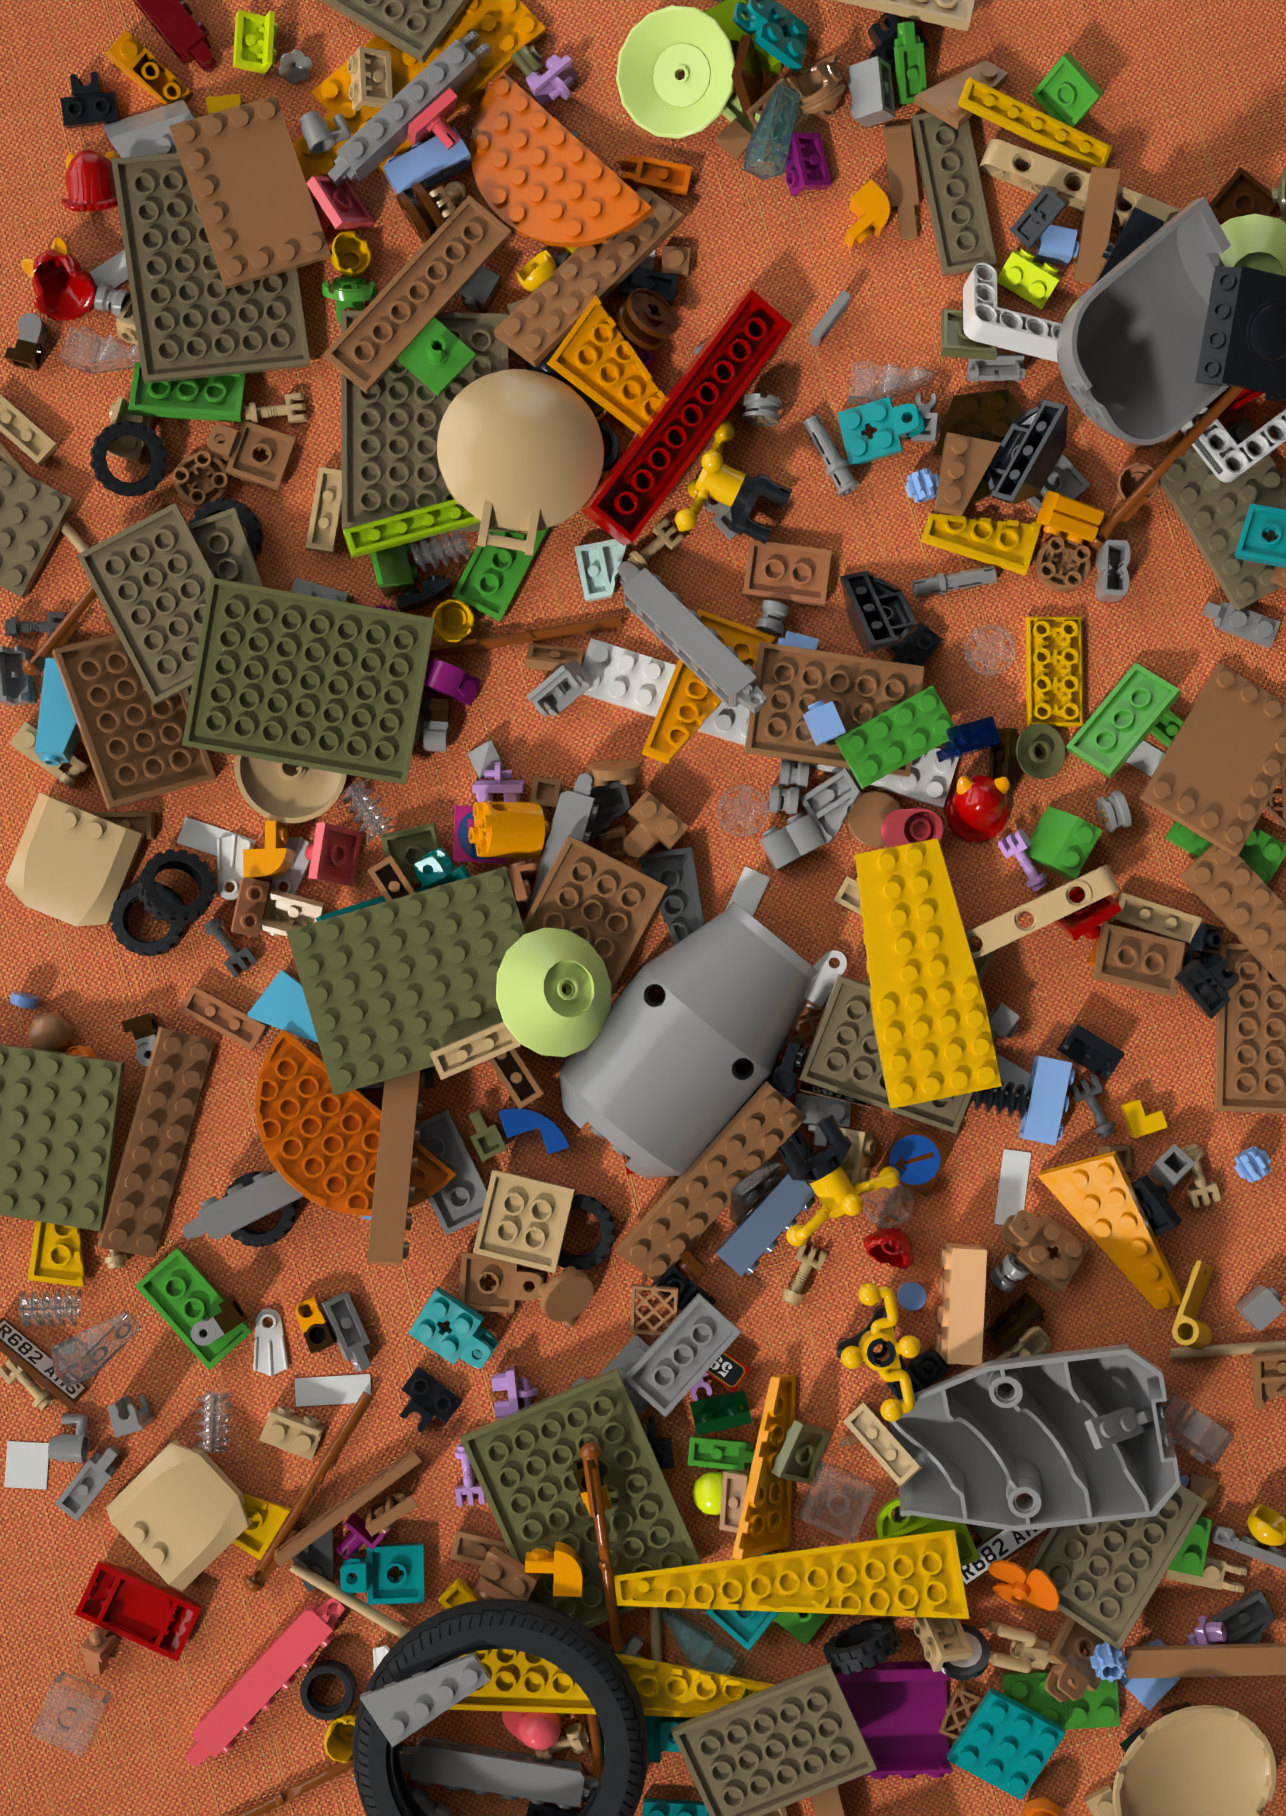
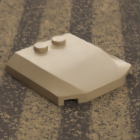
[4,792,145,927]
[106,1440,252,1591]

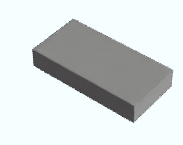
[809,290,851,347]

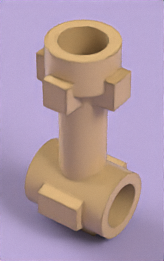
[535,1723,589,1761]

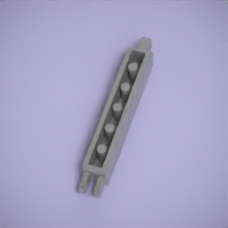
[328,31,491,187]
[617,561,767,714]
[527,773,599,911]
[182,1170,303,1240]
[398,1736,599,1809]

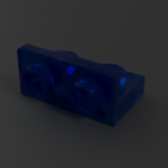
[936,716,1001,762]

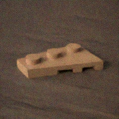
[914,60,1008,130]
[934,432,1001,516]

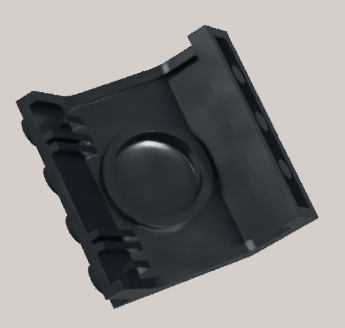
[1195,266,1286,402]

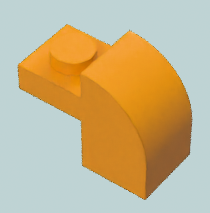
[844,179,890,249]
[243,821,295,880]
[525,1541,583,1597]

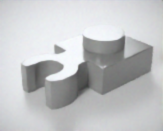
[908,393,940,443]
[704,500,738,541]

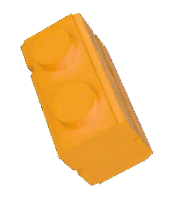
[1036,491,1105,544]

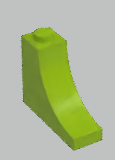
[704,0,781,78]

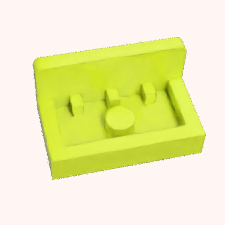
[233,10,278,75]
[997,248,1062,309]

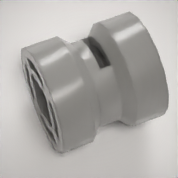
[94,283,131,317]
[756,600,790,635]
[779,759,809,788]
[768,785,799,815]
[990,1253,1030,1293]

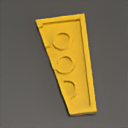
[920,513,1042,576]
[28,1221,86,1287]
[232,1494,291,1560]

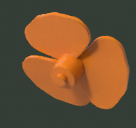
[988,1560,1060,1611]

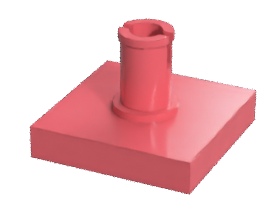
[407,88,461,150]
[306,176,374,231]
[305,822,362,887]

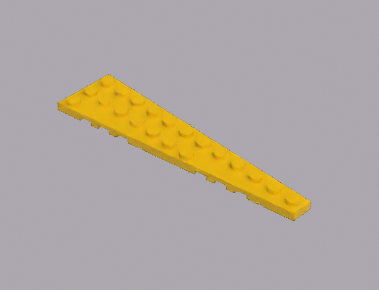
[614,1529,969,1619]
[448,1649,775,1717]

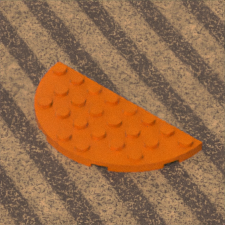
[470,71,653,247]
[255,1029,456,1216]

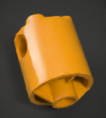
[468,801,550,858]

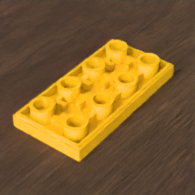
[1025,616,1083,727]

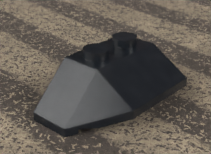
[986,399,1068,505]
[840,571,918,653]

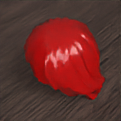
[863,1227,915,1269]

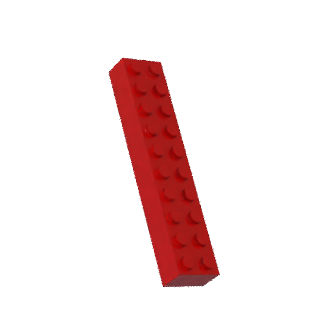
[581,289,793,546]

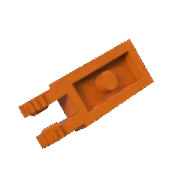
[614,154,693,197]

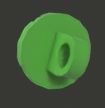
[322,277,378,325]

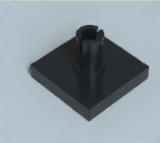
[1131,1175,1182,1237]

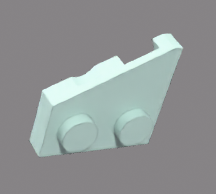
[574,539,627,603]

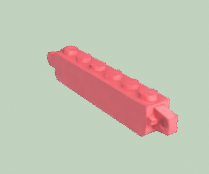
[186,1596,346,1767]

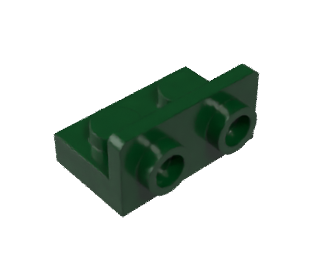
[690,1390,752,1436]

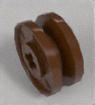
[395,181,445,244]
[616,288,678,350]

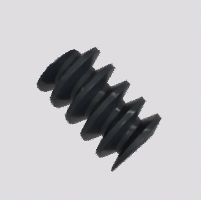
[969,1079,1032,1120]

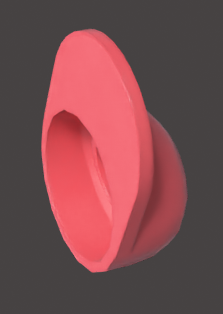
[881,808,944,847]
[502,1711,562,1750]

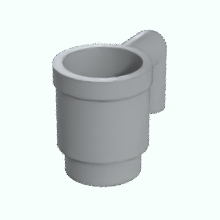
[299,111,351,154]
[48,1413,89,1463]

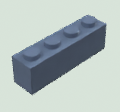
[715,1170,816,1277]

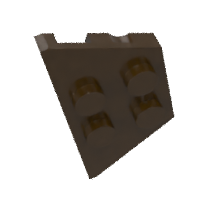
[934,389,1025,455]

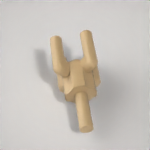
[988,1621,1056,1673]

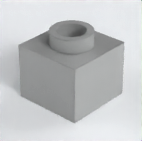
[988,1003,1020,1039]

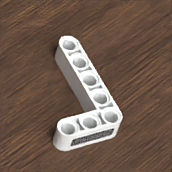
[1181,407,1286,483]

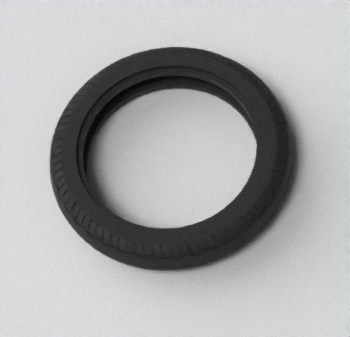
[353,1599,649,1816]

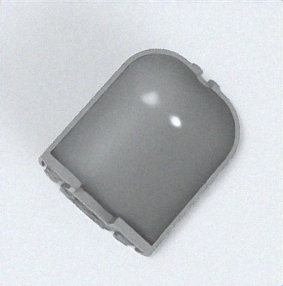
[1057,197,1231,445]

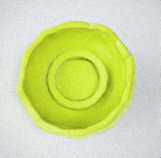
[692,1472,723,1515]

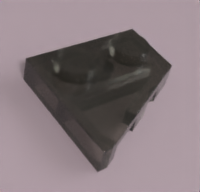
[730,1158,780,1226]

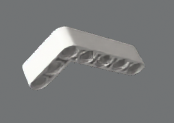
[963,262,1061,363]

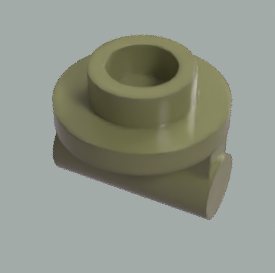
[511,44,544,77]

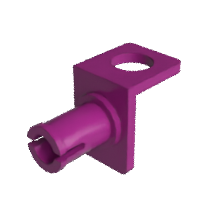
[337,1512,397,1560]

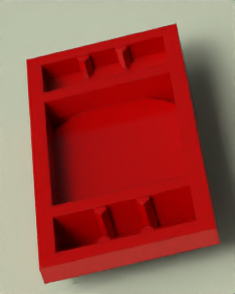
[74,1560,202,1662]

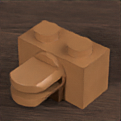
[623,791,689,859]

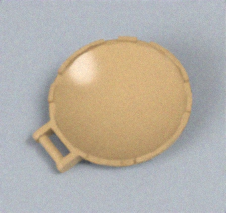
[437,369,604,556]
[1113,1705,1276,1816]

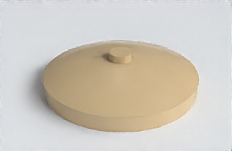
[234,755,347,823]

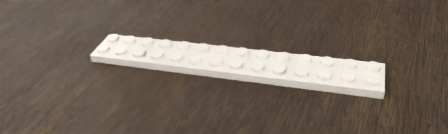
[582,638,960,809]

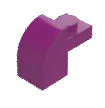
[423,657,481,706]

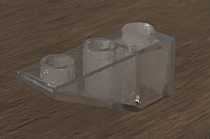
[59,326,140,374]
[846,361,935,405]
[51,1311,141,1388]

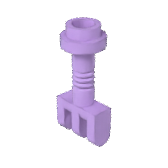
[998,829,1047,891]
[455,1443,486,1507]

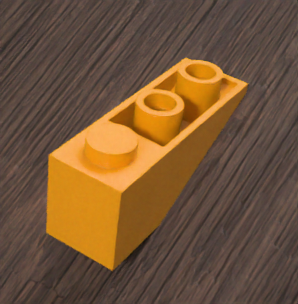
[104,30,191,106]

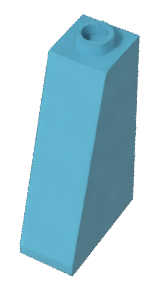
[35,658,81,766]
[247,970,318,1043]

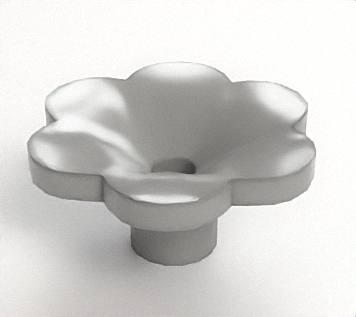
[279,49,312,84]

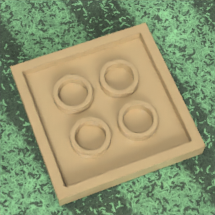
[473,1169,576,1273]

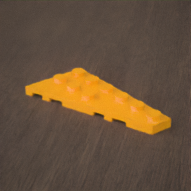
[547,295,665,434]
[642,609,776,764]
[1038,1151,1183,1310]
[732,1374,796,1560]

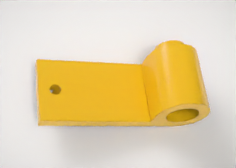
[1172,1260,1214,1350]

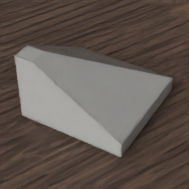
[467,740,504,779]

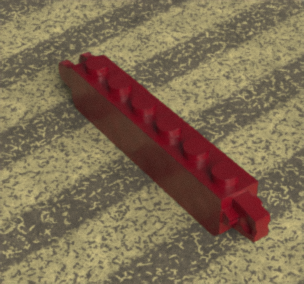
[132,0,216,73]

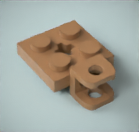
[207,420,297,491]
[999,1210,1089,1294]
[459,1252,544,1313]
[1045,1616,1105,1702]

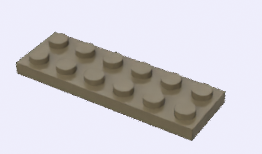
[911,113,997,277]

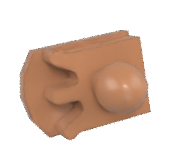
[80,1626,120,1676]

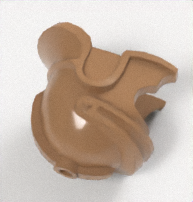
[785,53,845,117]

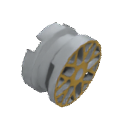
[741,393,782,427]
[1096,790,1132,834]

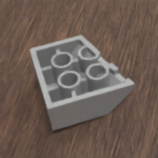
[103,100,196,158]

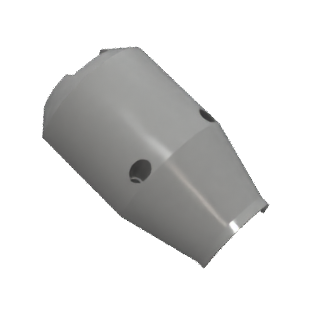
[559,901,819,1179]
[889,1344,1181,1531]

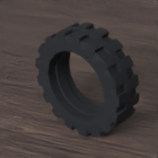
[90,421,168,496]
[188,498,264,561]
[137,849,216,925]
[110,882,189,956]
[222,1171,298,1247]
[558,1194,615,1270]
[823,1618,902,1675]

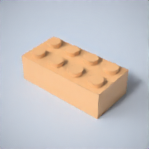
[936,1243,987,1365]

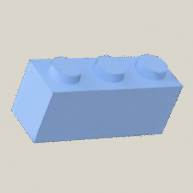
[383,126,471,199]
[1018,1056,1075,1146]

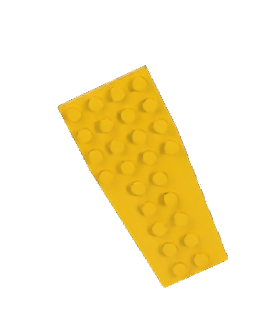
[854,839,1002,1109]

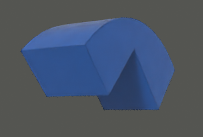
[498,1108,570,1154]

